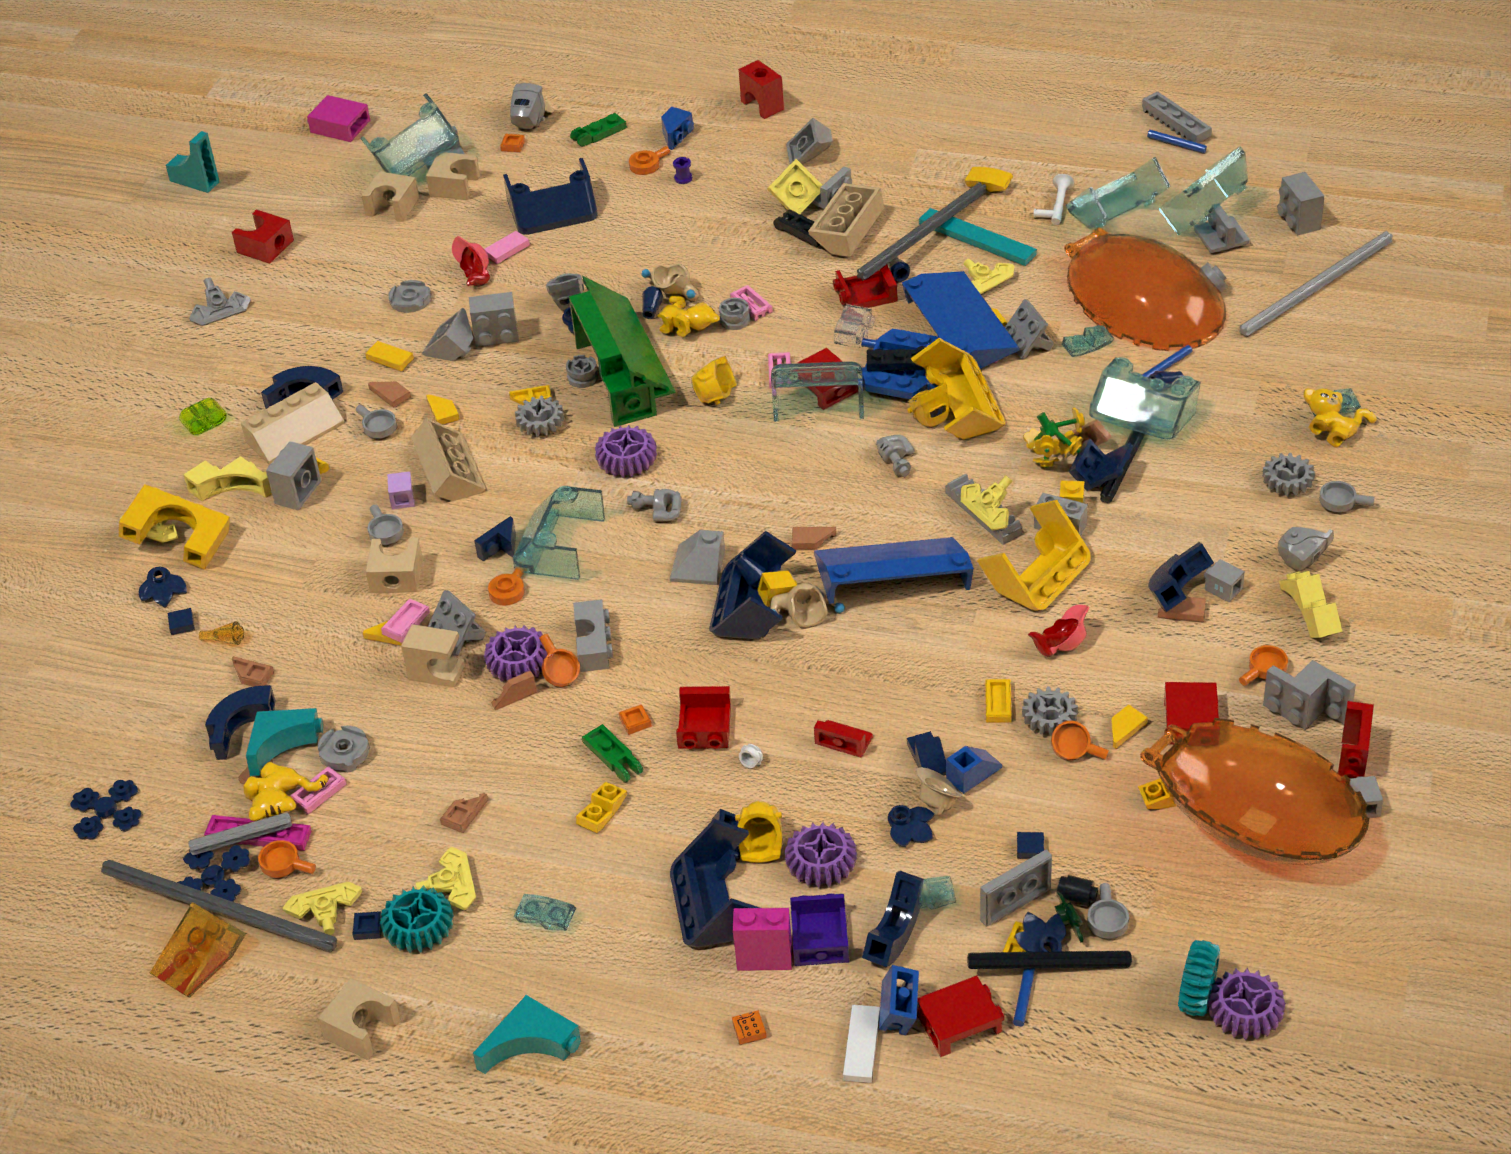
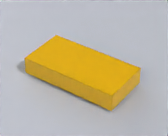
[365,341,414,372]
[985,679,1011,723]

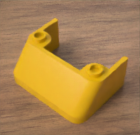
[911,338,1006,440]
[977,500,1091,611]

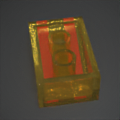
[150,902,247,998]

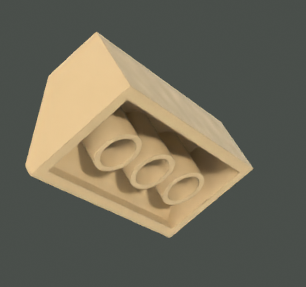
[808,183,884,257]
[241,382,345,465]
[411,418,486,501]

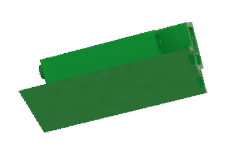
[569,275,676,427]

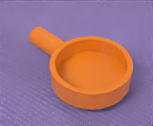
[629,146,670,175]
[488,563,527,606]
[539,634,580,687]
[1239,645,1288,686]
[1051,721,1109,760]
[258,840,316,878]

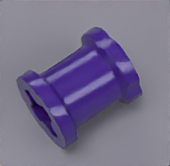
[673,157,693,184]

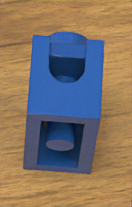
[879,965,919,1036]

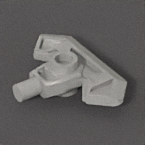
[189,278,251,326]

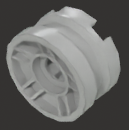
[719,297,750,330]
[566,355,598,388]

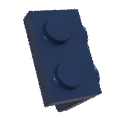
[1069,439,1133,491]

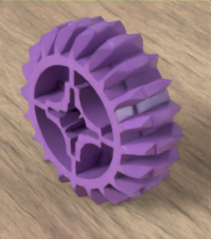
[595,425,657,478]
[484,625,548,682]
[785,822,857,889]
[1208,968,1285,1040]

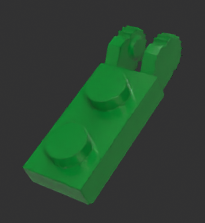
[570,113,627,147]
[582,724,643,783]

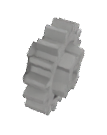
[515,396,564,436]
[1262,453,1315,496]
[1022,686,1078,736]

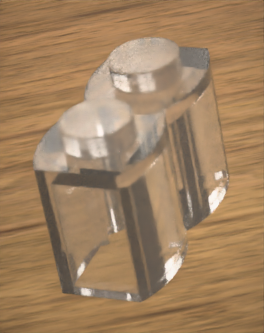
[834,304,875,348]

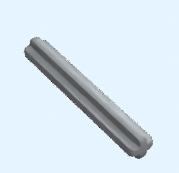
[188,812,292,855]

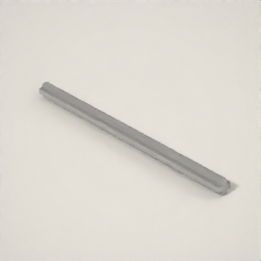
[1239,231,1393,337]

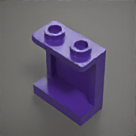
[790,893,849,966]

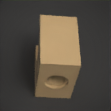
[426,152,480,200]
[362,171,419,222]
[366,538,423,593]
[401,624,465,687]
[318,978,401,1060]

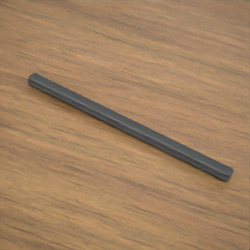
[857,182,986,280]
[101,860,337,952]

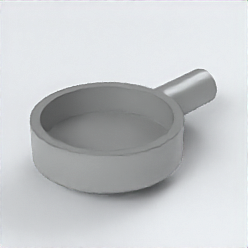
[1201,262,1228,293]
[356,405,397,438]
[1319,481,1375,512]
[367,505,404,545]
[1087,883,1129,939]

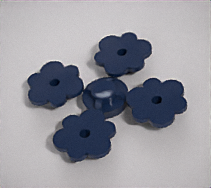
[70,780,142,840]
[177,845,250,903]

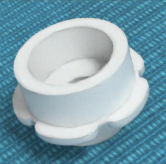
[739,744,763,768]

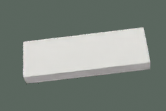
[843,1005,880,1083]

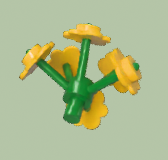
[1023,407,1085,468]

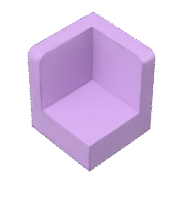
[387,472,415,510]

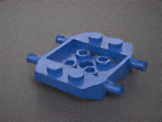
[849,328,939,399]

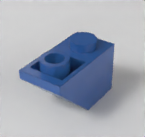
[661,107,694,150]
[946,746,1002,794]

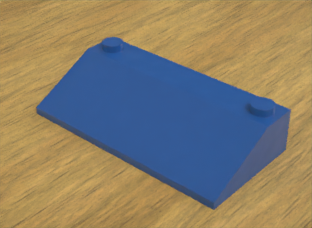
[902,271,1020,369]
[814,537,974,604]

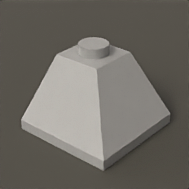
[786,118,833,165]
[422,308,473,361]
[670,530,725,585]

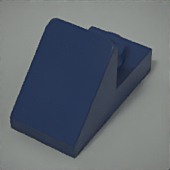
[474,516,516,561]
[907,731,946,776]

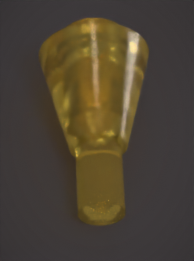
[199,621,244,645]

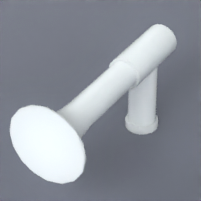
[1034,174,1074,225]

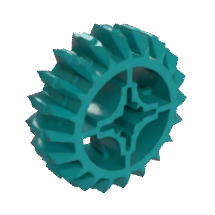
[380,885,454,953]
[1178,940,1220,1016]

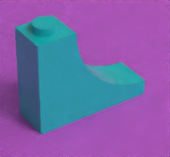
[166,131,220,193]
[246,708,323,776]
[473,995,581,1074]

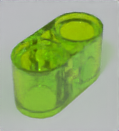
[179,397,227,435]

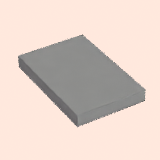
[980,849,1052,927]

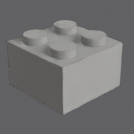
[1277,172,1324,236]
[469,292,519,347]
[266,441,321,510]

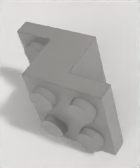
[1263,660,1356,730]

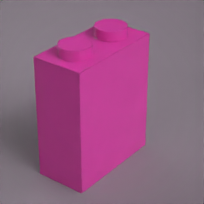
[307,95,370,142]
[733,908,792,971]

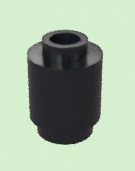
[1057,875,1098,907]

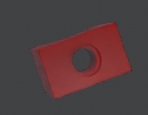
[738,60,784,119]
[232,209,294,264]

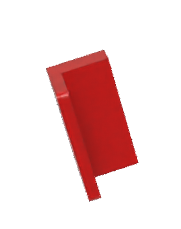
[814,720,873,758]

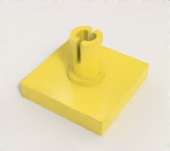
[767,159,823,214]

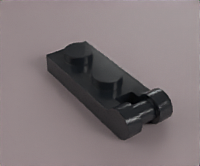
[773,209,820,246]
[867,346,926,371]

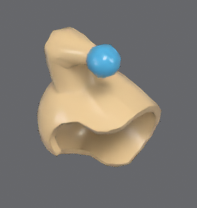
[641,264,699,302]
[770,583,845,627]

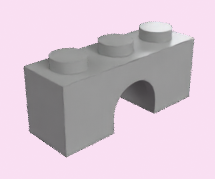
[573,599,613,672]

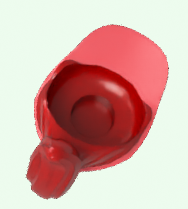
[452,236,490,286]
[1028,605,1089,657]

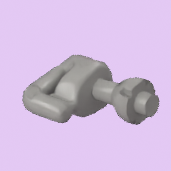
[876,435,914,477]
[627,489,682,521]

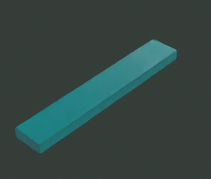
[919,208,1037,266]

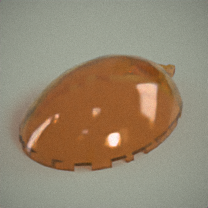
[1064,227,1226,351]
[1140,718,1370,866]

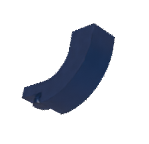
[261,366,343,409]
[1148,542,1214,612]
[205,685,276,760]
[862,871,925,967]

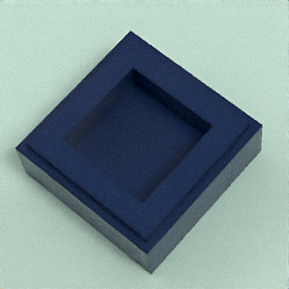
[167,608,195,635]
[1017,832,1044,859]
[352,911,382,940]

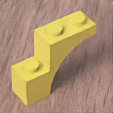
[183,456,272,501]
[1279,571,1343,638]

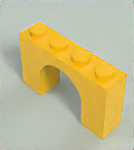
[119,484,230,570]

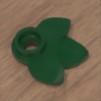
[1054,891,1084,943]

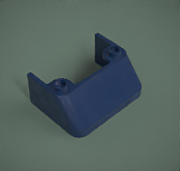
[503,158,598,235]
[709,531,796,639]
[670,819,760,948]

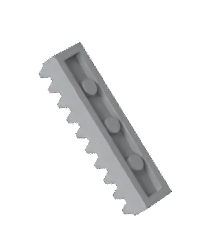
[1142,91,1212,143]
[945,474,1022,545]

